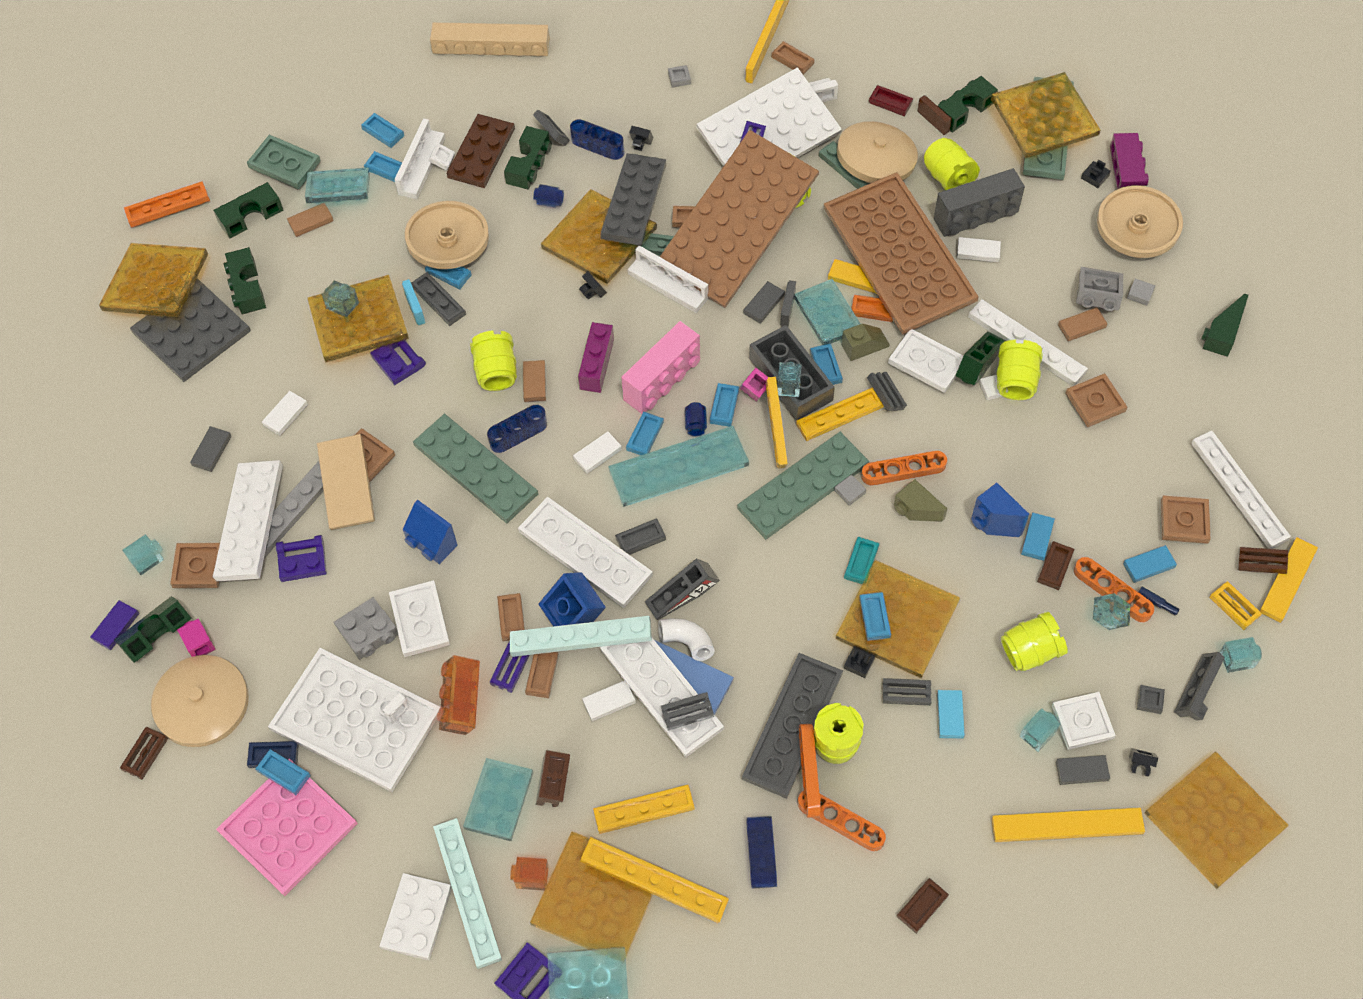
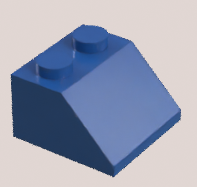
[971,483,1029,537]
[403,500,458,565]
[538,572,606,627]

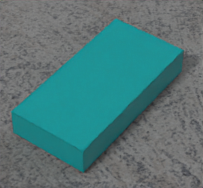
[844,537,880,586]

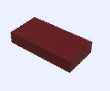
[869,85,913,117]

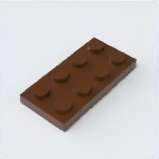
[446,114,515,188]

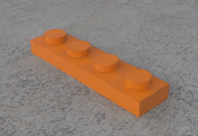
[124,181,210,228]

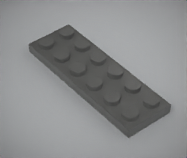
[601,153,666,246]
[742,653,843,799]

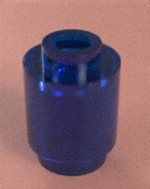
[533,184,564,208]
[684,402,707,437]

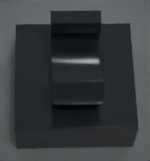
[629,125,654,151]
[1081,160,1111,188]
[579,271,607,299]
[844,646,876,678]
[1129,748,1158,777]

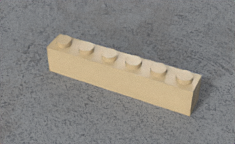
[430,22,550,56]

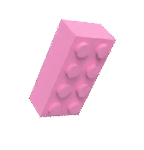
[621,321,700,414]

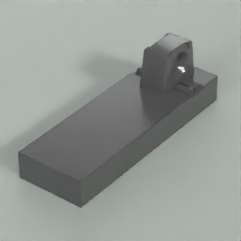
[1174,652,1225,720]

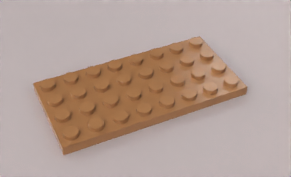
[660,130,819,308]
[824,172,979,335]

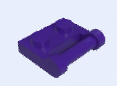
[370,332,426,386]
[276,535,327,582]
[494,942,563,999]

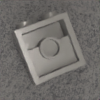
[1076,267,1123,311]
[334,597,399,660]

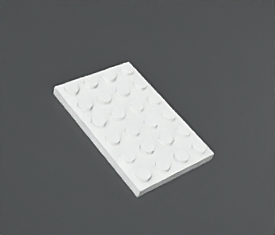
[696,67,842,166]
[268,648,442,792]

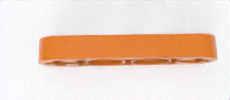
[861,451,947,485]
[1074,557,1154,622]
[799,724,821,818]
[798,791,886,851]

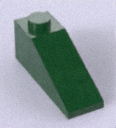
[1201,294,1249,357]
[955,331,1006,386]

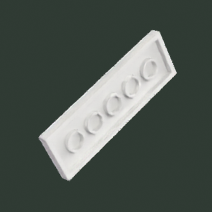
[213,460,283,582]
[518,497,653,608]
[600,638,724,758]

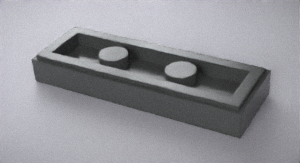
[411,272,466,326]

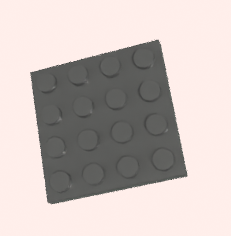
[130,278,251,382]

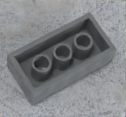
[933,168,1025,237]
[749,325,835,420]

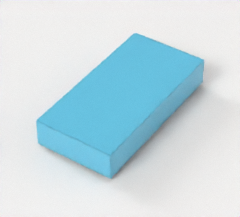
[402,279,425,326]
[937,690,965,739]

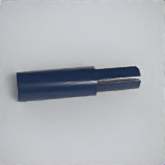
[1138,586,1180,615]

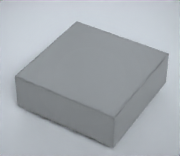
[668,65,691,88]
[1127,278,1155,305]
[834,474,867,506]

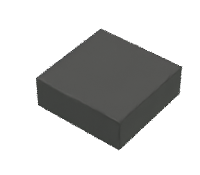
[1137,685,1165,714]

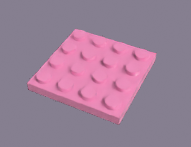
[216,759,358,897]

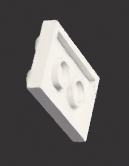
[888,329,963,393]
[389,580,450,657]
[379,873,452,961]

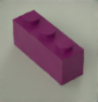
[1110,133,1149,189]
[578,322,614,393]

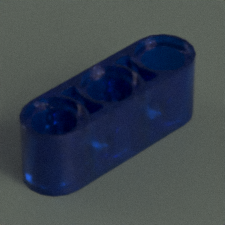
[570,119,624,160]
[487,405,547,453]
[746,816,777,889]

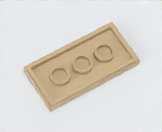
[317,434,375,530]

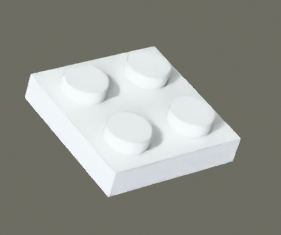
[1052,692,1116,750]

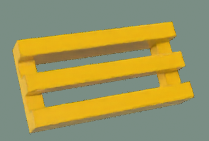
[1209,581,1262,630]

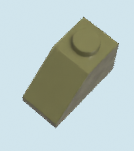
[841,323,890,361]
[894,479,948,522]

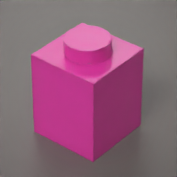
[740,367,768,402]
[177,618,216,657]

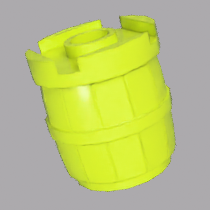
[924,138,980,190]
[470,330,517,391]
[996,339,1043,400]
[1001,612,1068,672]
[814,703,864,764]

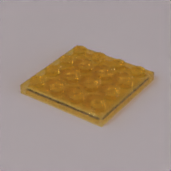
[991,72,1101,158]
[541,189,657,284]
[99,243,208,317]
[307,275,409,363]
[836,560,960,678]
[1145,752,1289,889]
[530,832,663,964]

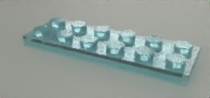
[608,426,749,507]

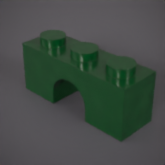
[938,76,998,133]
[504,126,552,190]
[213,182,284,239]
[223,247,266,314]
[114,596,191,663]

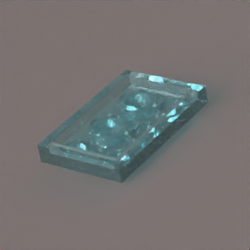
[305,168,370,204]
[794,279,860,345]
[463,758,533,841]
[547,946,628,999]

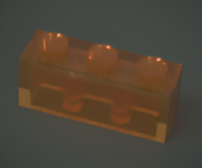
[437,655,480,735]

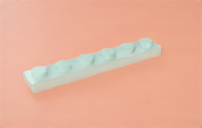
[510,616,652,657]
[433,818,502,969]

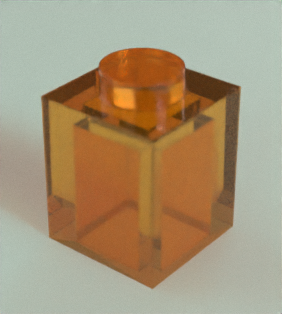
[510,857,549,891]

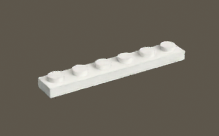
[968,299,1088,386]
[1191,431,1291,549]

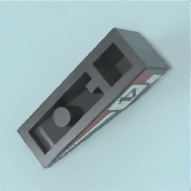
[645,558,720,620]

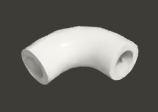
[658,618,715,661]

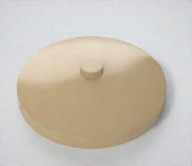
[837,121,918,183]
[1097,186,1183,258]
[405,201,489,269]
[151,655,249,747]

